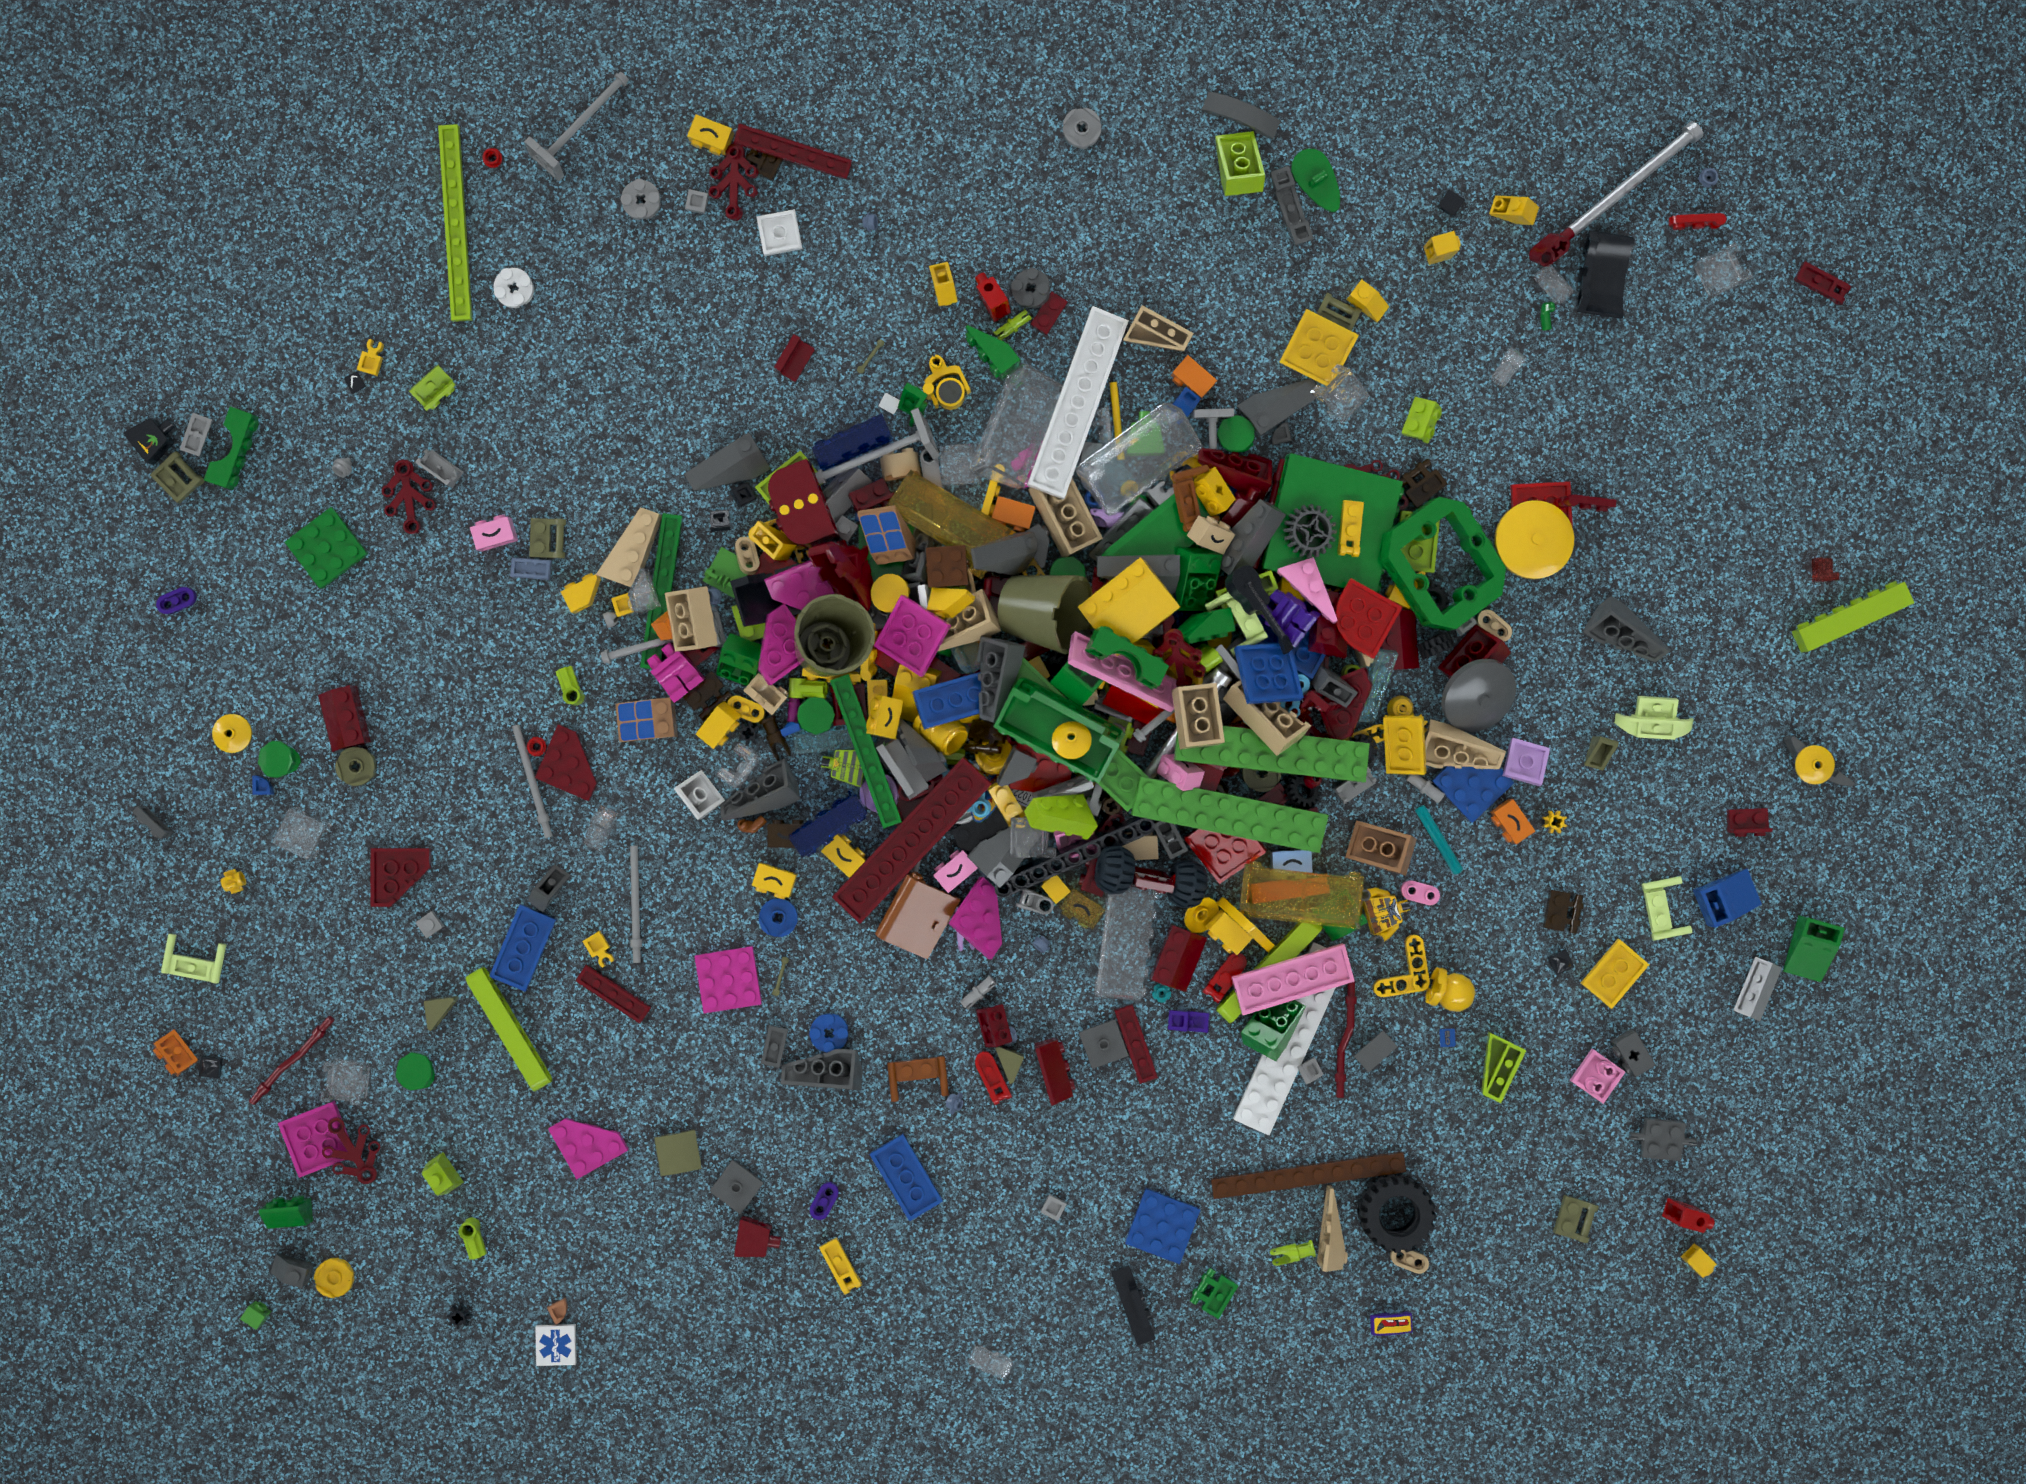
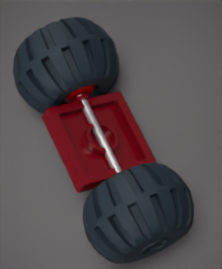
[1094,846,1208,908]

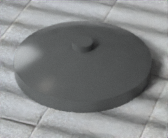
[1441,659,1516,732]

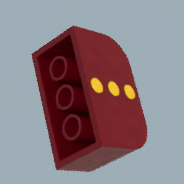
[768,459,840,548]

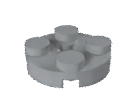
[1063,108,1101,149]
[620,179,661,220]

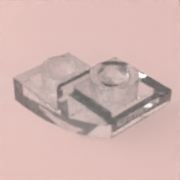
[968,1344,1014,1379]

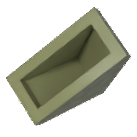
[1584,736,1619,771]
[424,996,459,1031]
[995,1045,1024,1084]

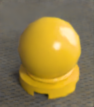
[1425,967,1476,1012]

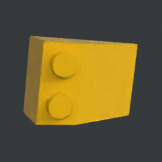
[892,664,942,722]

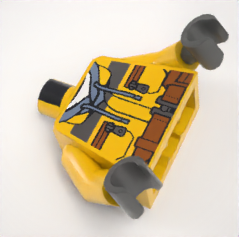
[1357,887,1410,948]

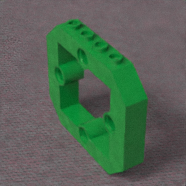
[1380,497,1506,631]

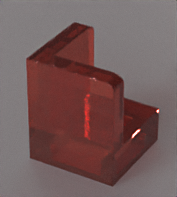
[1812,557,1839,582]

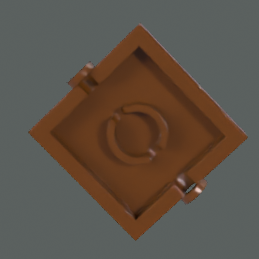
[925,545,970,588]

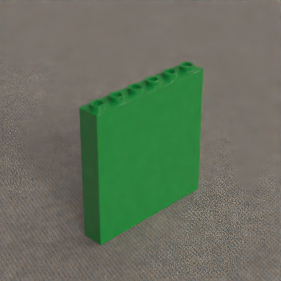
[1259,453,1404,593]

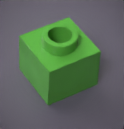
[240,1301,272,1330]

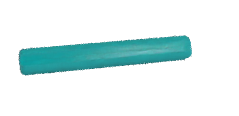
[1415,805,1463,875]

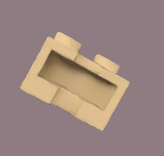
[880,448,922,482]
[743,673,789,715]

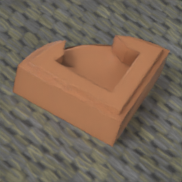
[547,1297,568,1325]

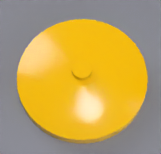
[1494,501,1574,579]

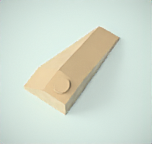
[937,589,1001,652]
[1425,719,1506,769]
[1317,1185,1348,1272]

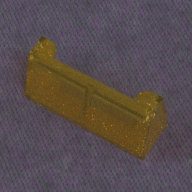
[887,470,1012,579]
[1239,861,1365,929]

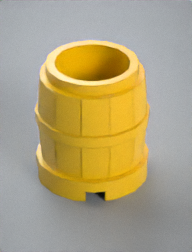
[913,715,968,755]

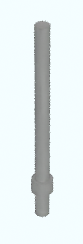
[512,724,553,838]
[630,846,642,963]

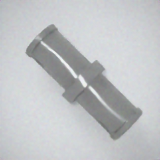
[1406,774,1445,804]
[960,975,997,1010]

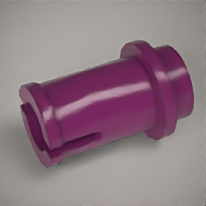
[787,698,802,722]

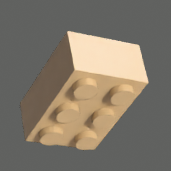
[665,586,718,652]
[1172,683,1225,750]

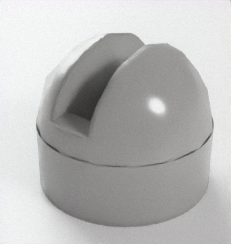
[602,612,618,628]

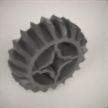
[1283,504,1337,558]

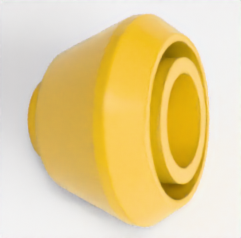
[1387,696,1414,716]

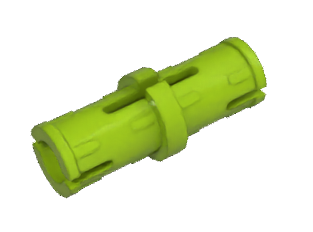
[993,309,1032,341]

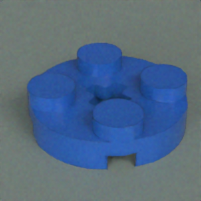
[759,898,798,937]
[809,1013,849,1053]

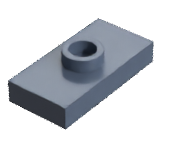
[510,557,552,580]

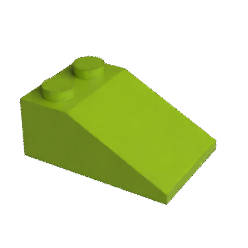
[1215,131,1265,196]

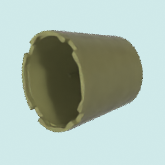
[998,575,1093,654]
[794,594,875,677]

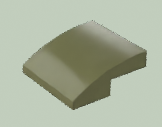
[654,1129,702,1176]

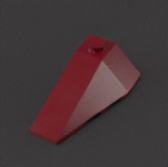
[1197,447,1272,500]

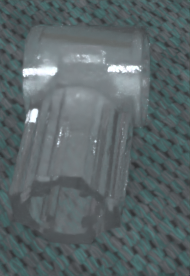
[1490,346,1527,388]

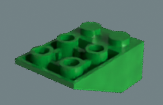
[965,325,1020,381]
[1176,547,1223,611]
[1178,607,1235,644]
[1783,915,1845,982]
[1241,1000,1306,1061]

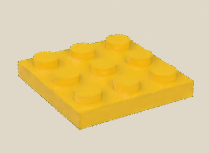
[1279,309,1359,388]

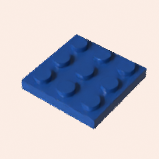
[1234,643,1304,704]
[1431,766,1514,823]
[1125,1188,1200,1264]

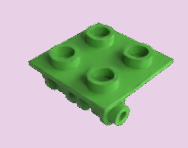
[703,547,752,599]

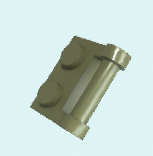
[1316,292,1362,331]
[150,451,204,504]
[529,518,566,559]
[1553,1195,1599,1243]

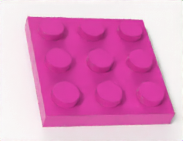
[874,595,951,677]
[695,946,762,1013]
[278,1101,350,1178]

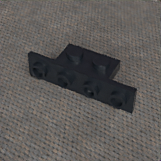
[1111,1265,1155,1346]

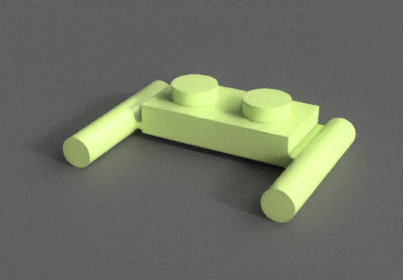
[1205,592,1268,657]
[1642,876,1692,941]
[161,934,226,983]

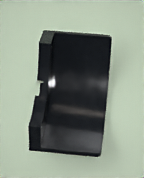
[1576,230,1635,319]
[730,563,802,627]

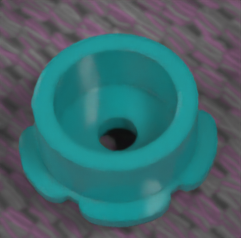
[1152,984,1171,1003]

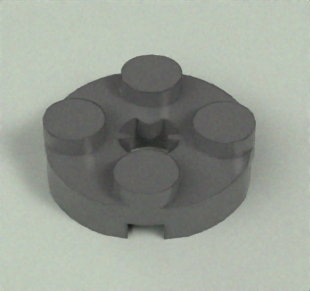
[1011,268,1051,309]

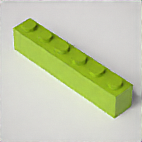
[1791,581,1914,653]

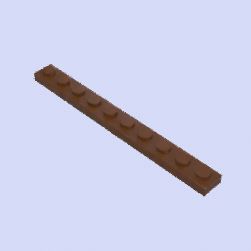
[1210,1151,1406,1199]

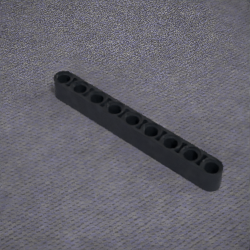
[995,816,1155,898]

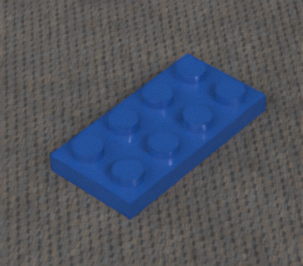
[912,672,981,730]
[489,904,557,992]
[869,1133,943,1222]

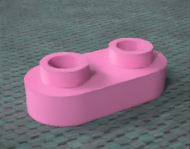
[1400,880,1440,905]

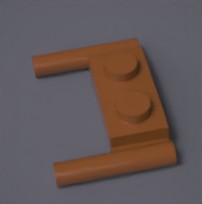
[1172,465,1220,532]
[887,1056,949,1102]

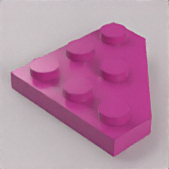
[764,560,834,610]
[758,603,800,686]
[948,877,1002,959]
[548,1118,629,1179]

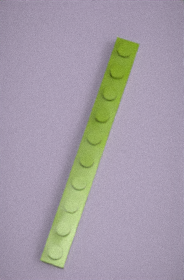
[438,124,473,322]

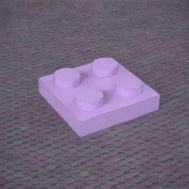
[1502,738,1550,786]

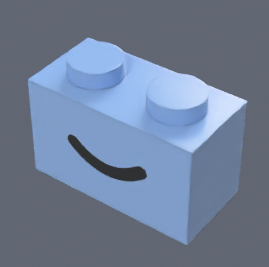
[1270,849,1313,879]

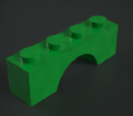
[204,407,259,490]
[1085,626,1169,690]

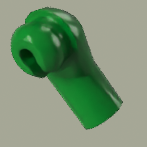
[1540,302,1555,331]

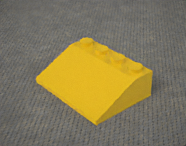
[1078,557,1180,656]

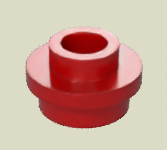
[482,148,503,168]
[527,737,547,756]

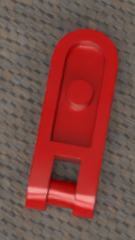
[1668,213,1727,230]
[1202,953,1247,1004]
[975,1051,1012,1105]

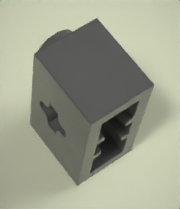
[1154,821,1188,860]
[1610,1029,1656,1077]

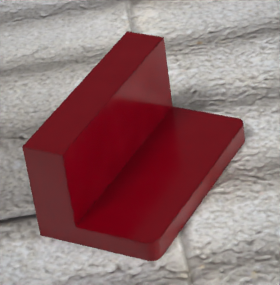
[774,334,815,382]

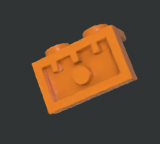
[153,1029,198,1077]

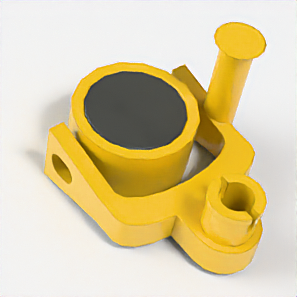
[923,355,971,410]

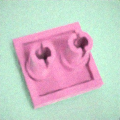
[1570,1049,1625,1104]

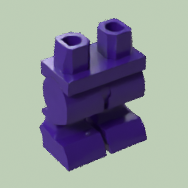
[1261,589,1321,648]

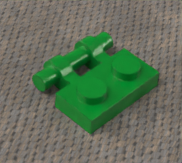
[1190,1267,1238,1319]

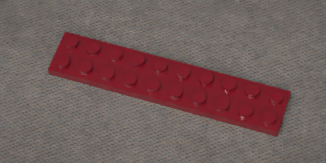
[832,757,993,924]

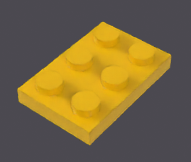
[1383,715,1426,775]
[1581,939,1650,1009]

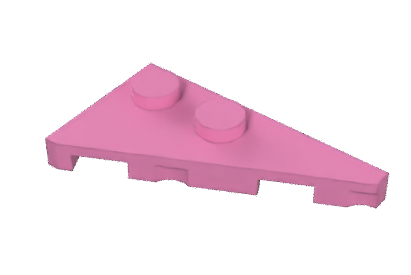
[1277,557,1338,624]

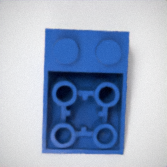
[1693,868,1762,928]

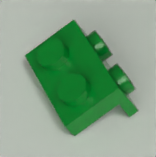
[897,382,928,427]

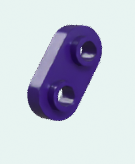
[156,587,197,615]
[810,1182,839,1220]

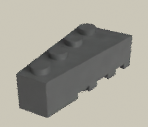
[1220,499,1286,575]

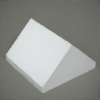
[674,770,725,820]

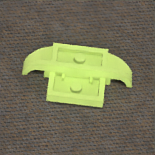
[1614,696,1694,740]

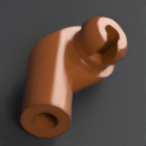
[737,815,767,833]

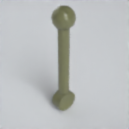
[857,339,884,374]
[772,957,789,996]

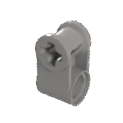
[1015,888,1054,915]

